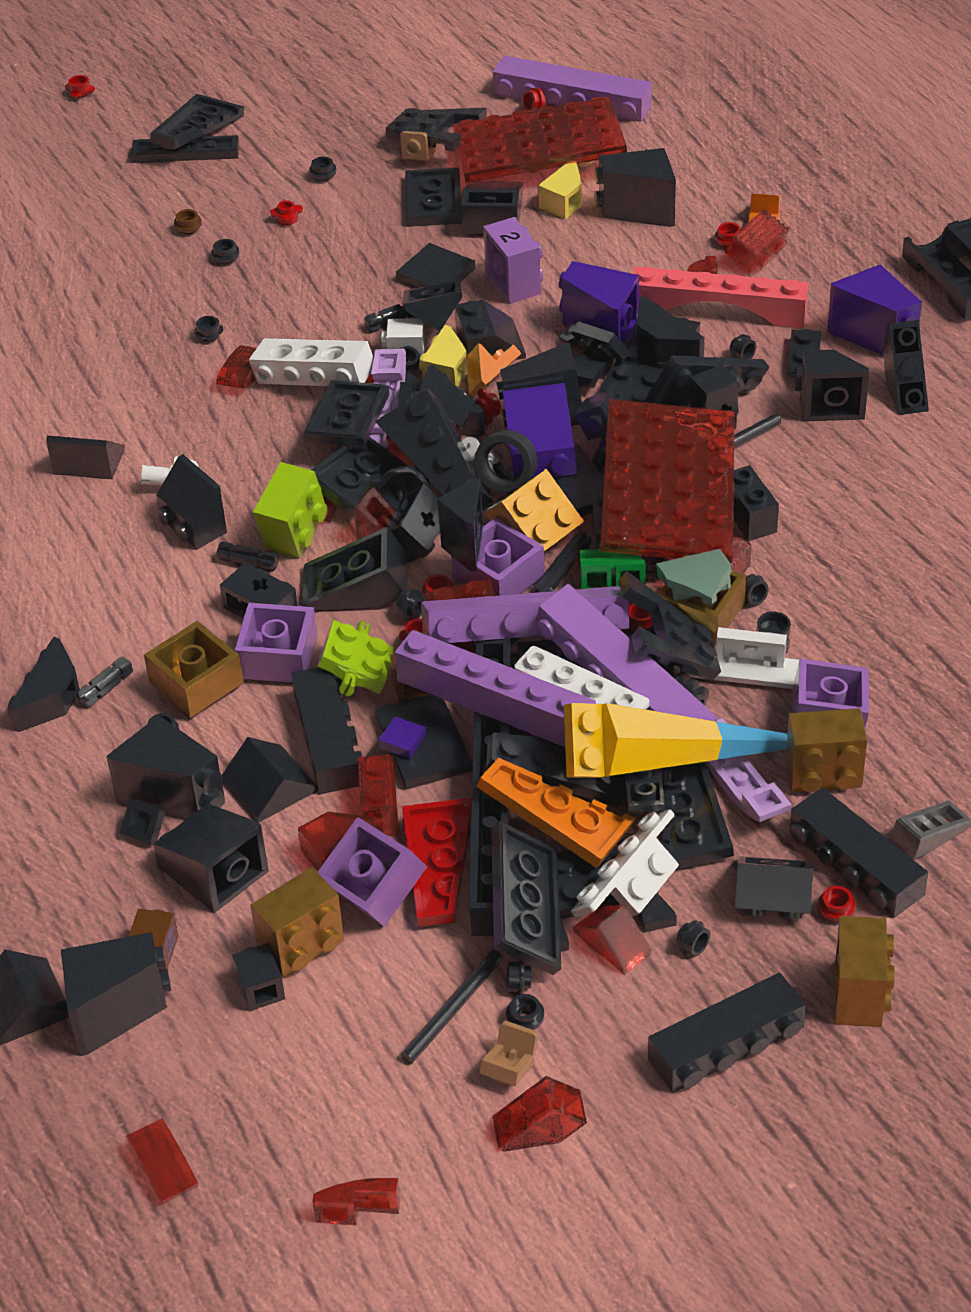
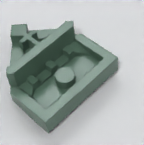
[656,549,732,604]

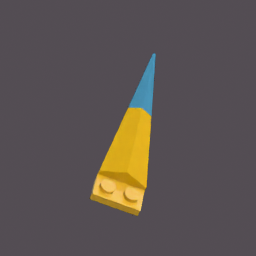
[564,703,787,778]

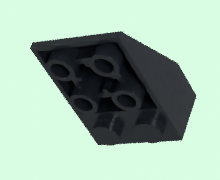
[461,181,524,235]

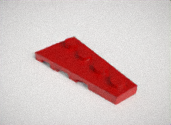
[402,797,472,927]

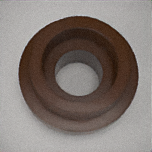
[174,209,202,234]

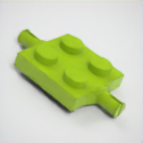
[317,619,394,696]

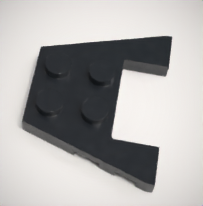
[386,107,487,152]
[618,571,721,681]
[557,846,677,952]

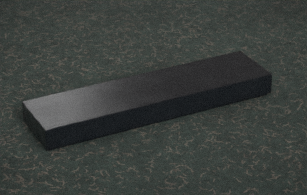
[131,135,240,163]

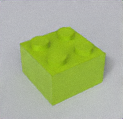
[253,462,327,558]

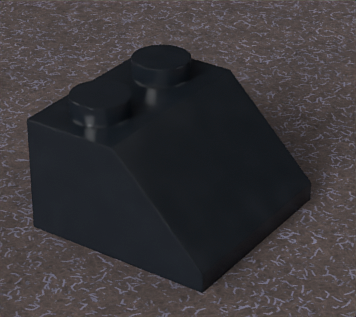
[455,300,526,360]
[800,349,869,422]
[156,454,227,550]
[735,856,813,919]

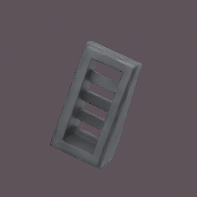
[891,800,971,860]

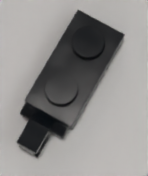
[560,322,630,361]
[788,329,821,391]

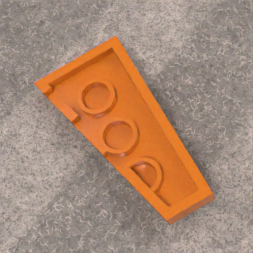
[476,758,635,868]

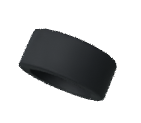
[474,430,538,493]

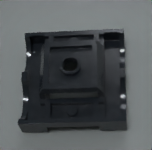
[902,218,971,319]

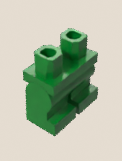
[580,548,646,589]

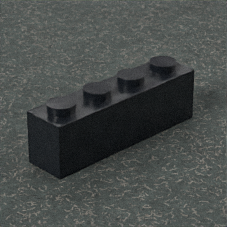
[291,667,365,795]
[790,787,928,918]
[648,972,806,1093]

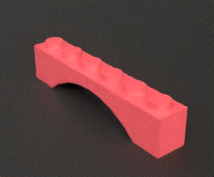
[633,267,809,328]

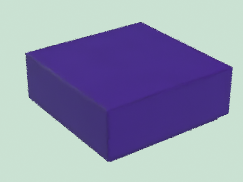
[378,717,426,759]

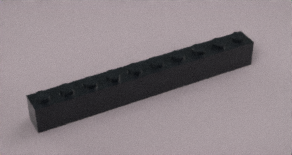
[469,638,512,936]

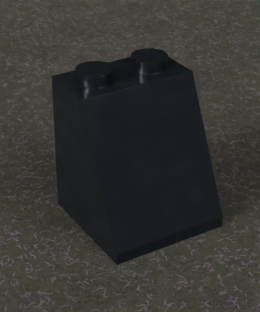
[594,148,676,227]
[496,343,582,427]
[106,715,226,820]
[153,804,269,913]
[61,932,172,1056]

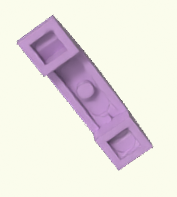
[370,349,406,451]
[705,718,792,822]

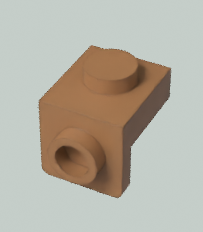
[400,131,438,161]
[480,1021,539,1086]

